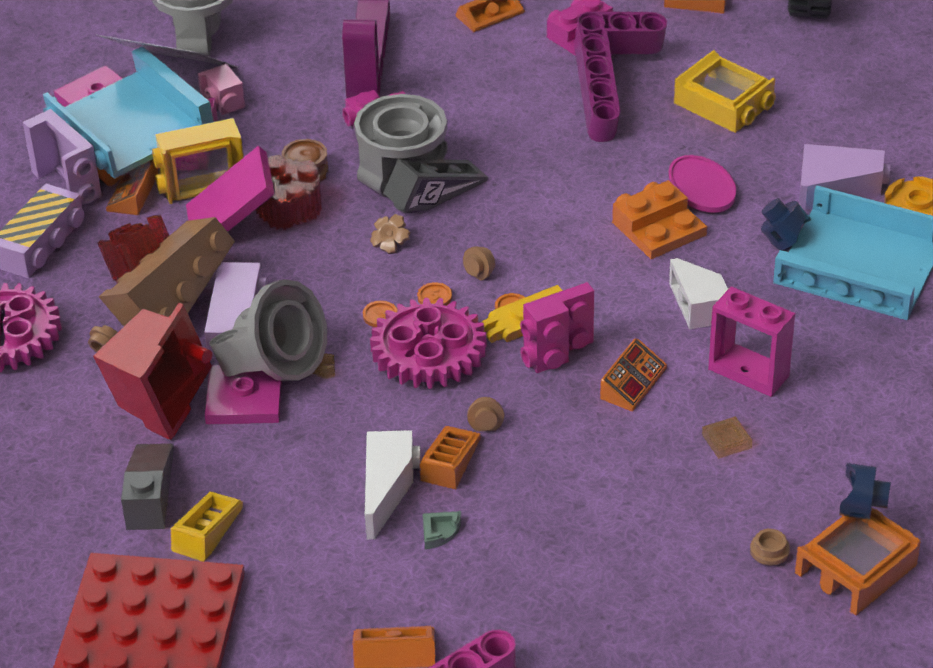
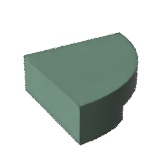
[423,511,461,550]

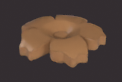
[370,214,410,254]

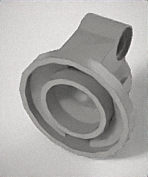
[152,0,233,56]
[354,94,448,197]
[209,279,327,381]

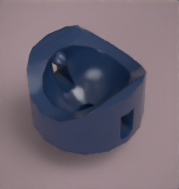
[761,198,811,250]
[839,463,891,520]

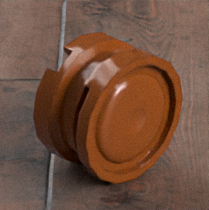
[282,139,329,186]

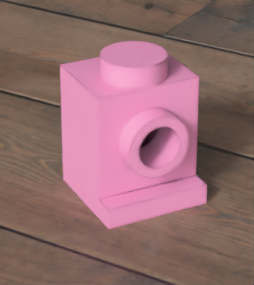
[198,64,245,115]

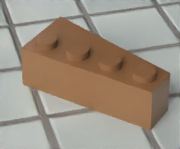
[98,217,235,326]

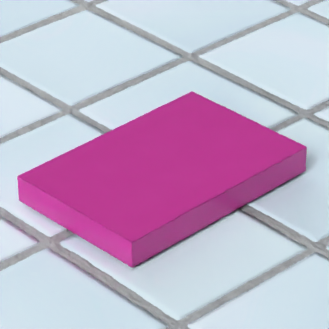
[186,146,274,232]

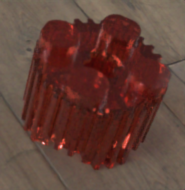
[255,155,322,230]
[97,215,169,284]

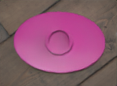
[668,155,736,213]

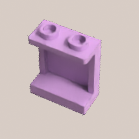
[22,109,102,206]

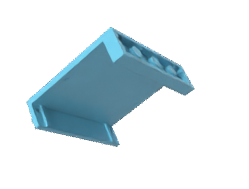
[43,46,214,179]
[773,185,933,320]

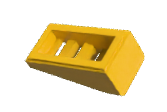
[171,491,243,562]

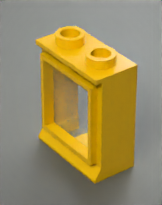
[674,50,776,133]
[152,118,243,205]

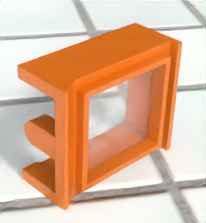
[795,508,921,616]

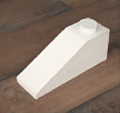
[365,430,421,539]

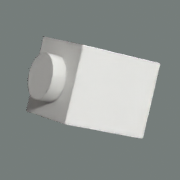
[669,258,729,329]

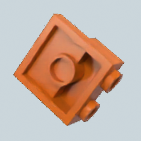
[612,180,707,259]

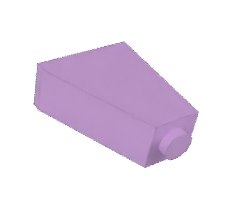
[799,144,890,211]

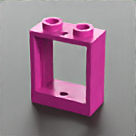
[708,286,795,397]

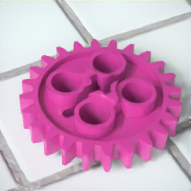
[0,283,62,372]
[370,297,487,389]

